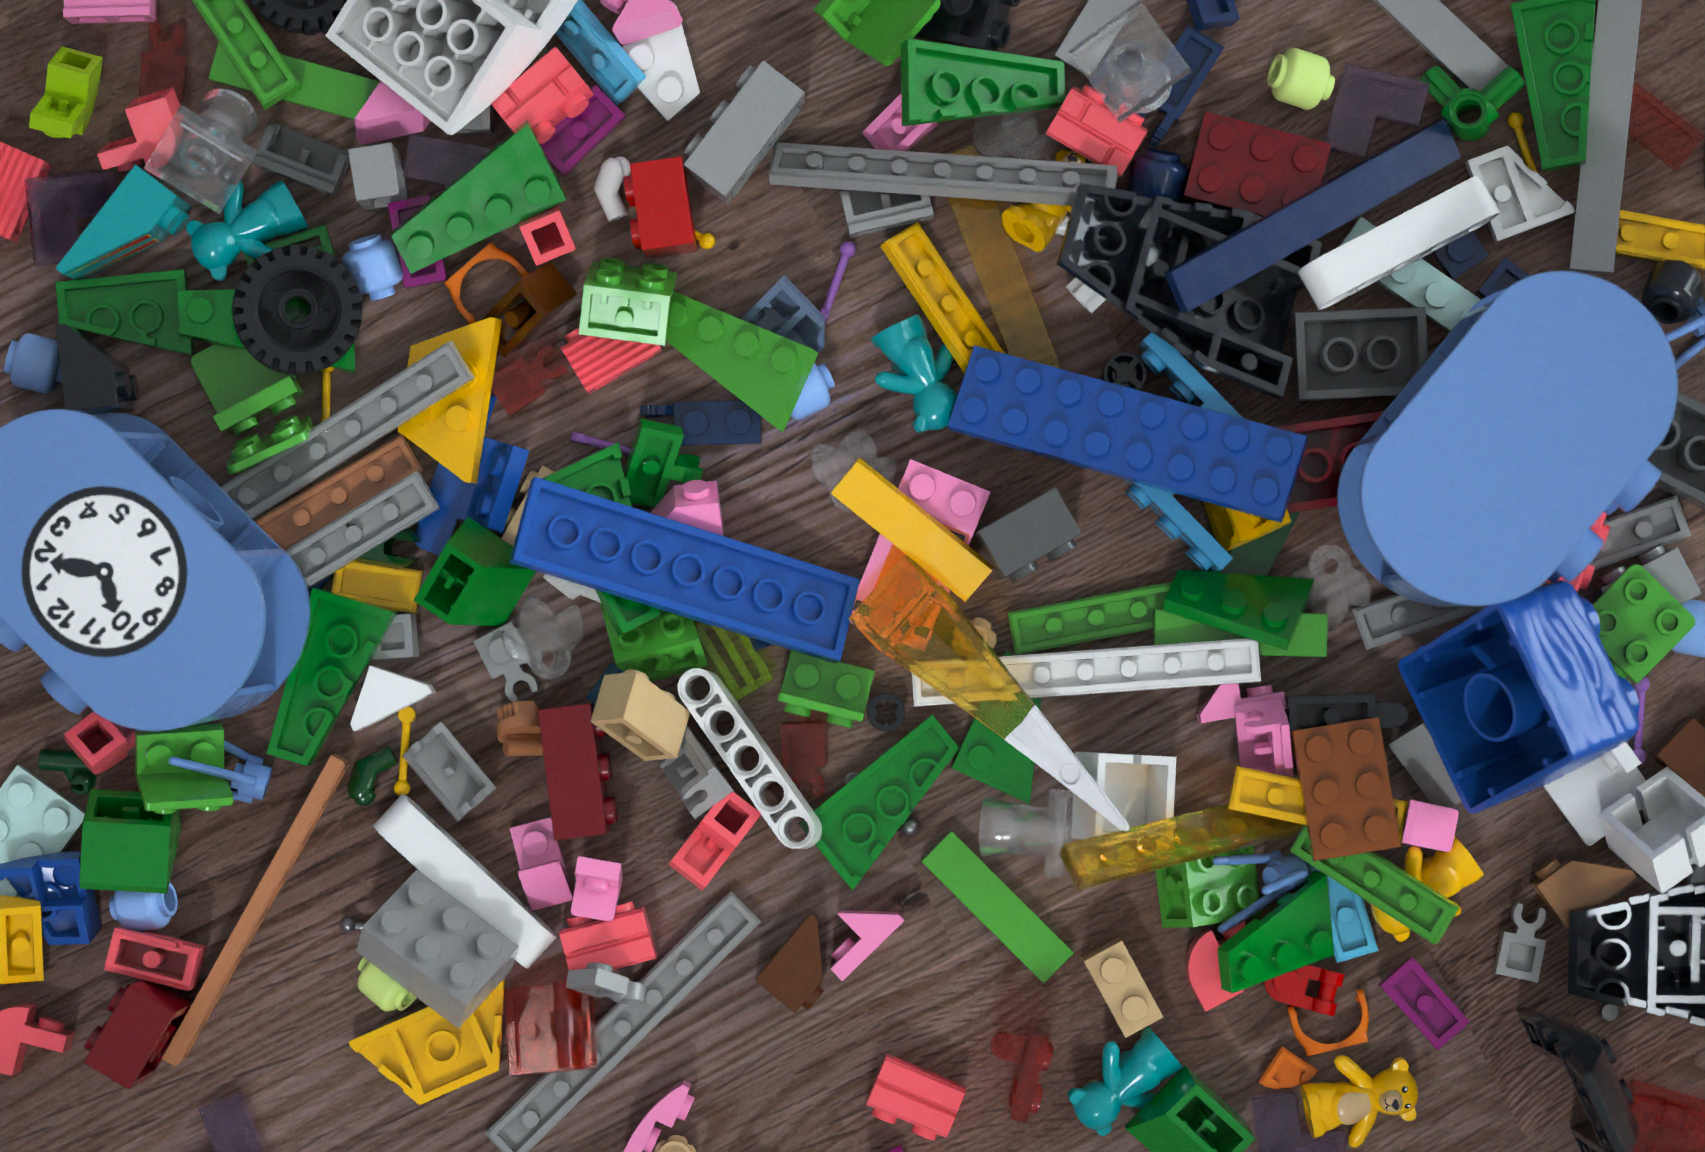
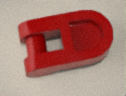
[1263,964,1345,1016]

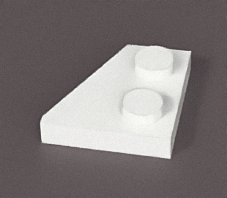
[622,5,701,123]
[1465,145,1575,243]

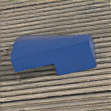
[0,851,102,945]

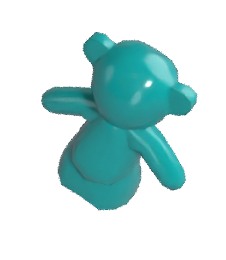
[186,179,308,281]
[870,314,957,433]
[1067,1026,1183,1136]

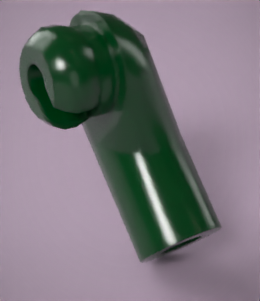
[347,745,398,806]
[38,749,97,795]

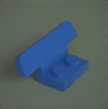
[415,395,529,556]

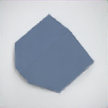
[741,275,825,353]

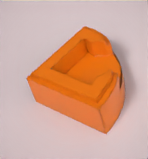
[1257,1045,1318,1089]

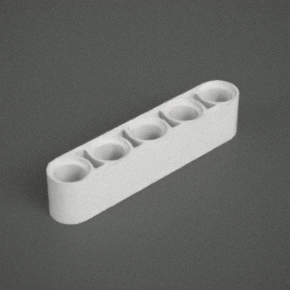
[1297,176,1500,310]
[678,668,822,849]
[373,793,557,969]

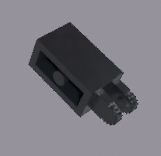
[1285,693,1410,740]

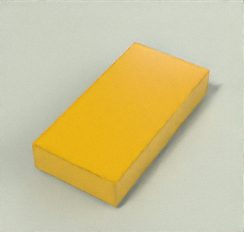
[331,561,424,614]

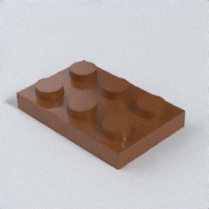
[1290,717,1401,861]

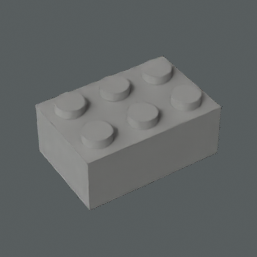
[683,61,806,206]
[356,870,519,1029]

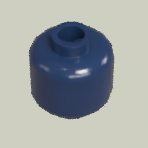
[1128,148,1188,203]

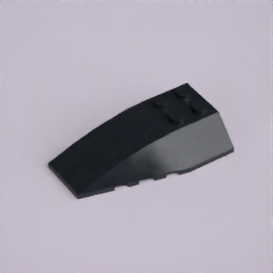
[1056,183,1322,399]
[1568,881,1705,1027]
[1516,1007,1639,1152]

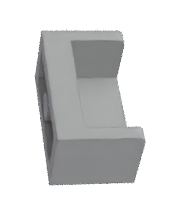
[348,142,409,211]

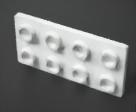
[1543,742,1646,846]

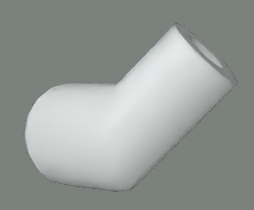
[594,156,631,222]

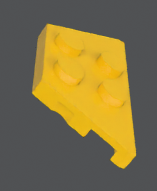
[398,317,502,484]
[349,978,505,1105]

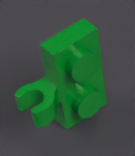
[623,419,703,507]

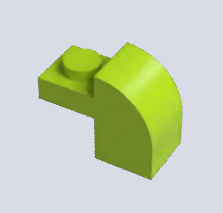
[29,46,103,139]

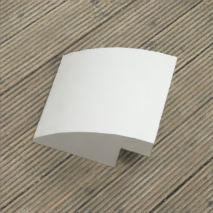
[325,0,578,135]

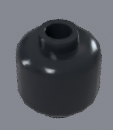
[1641,260,1704,324]

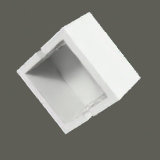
[1071,751,1176,844]
[1599,767,1705,894]

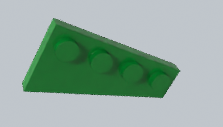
[1510,0,1596,173]
[391,120,566,274]
[543,442,660,636]
[266,588,397,766]

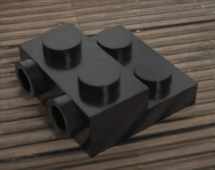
[916,0,1021,52]

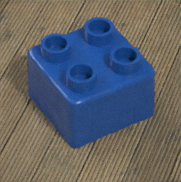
[1398,580,1640,814]

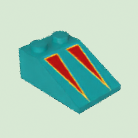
[55,164,191,280]

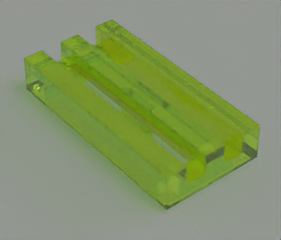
[696,622,774,701]

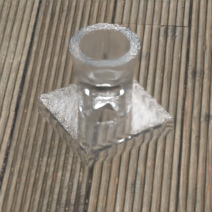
[1068,0,1191,123]
[144,89,258,214]
[979,787,1075,878]

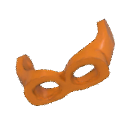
[444,242,529,324]
[1287,988,1369,1056]

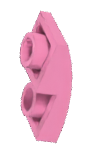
[623,1080,695,1152]

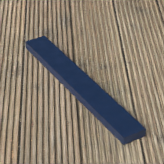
[1164,119,1462,312]

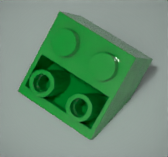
[413,517,537,626]
[79,789,181,894]
[1125,1065,1256,1152]

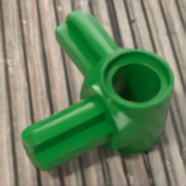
[1420,66,1524,142]

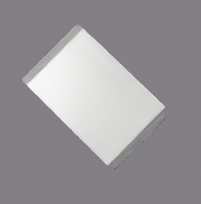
[350,666,436,732]

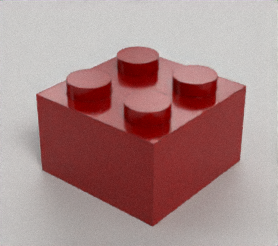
[623,156,698,259]

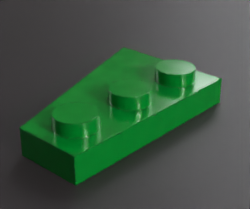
[55,269,195,356]
[1163,569,1315,651]
[951,651,1042,804]
[1217,870,1334,993]

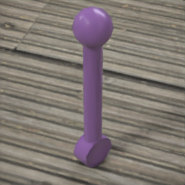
[820,240,857,324]
[570,432,631,456]
[1632,676,1650,765]

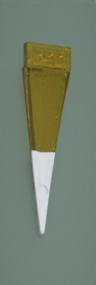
[848,556,1130,831]

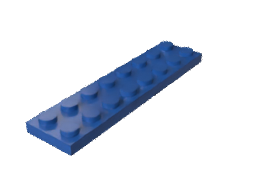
[948,345,1308,523]
[509,477,860,663]

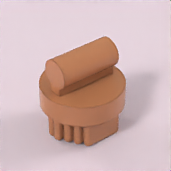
[496,701,543,756]

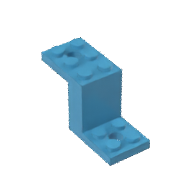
[1123,332,1244,572]

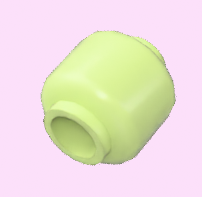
[1267,48,1335,110]
[357,957,417,1012]

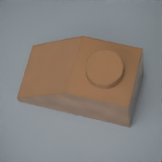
[1529,857,1638,928]

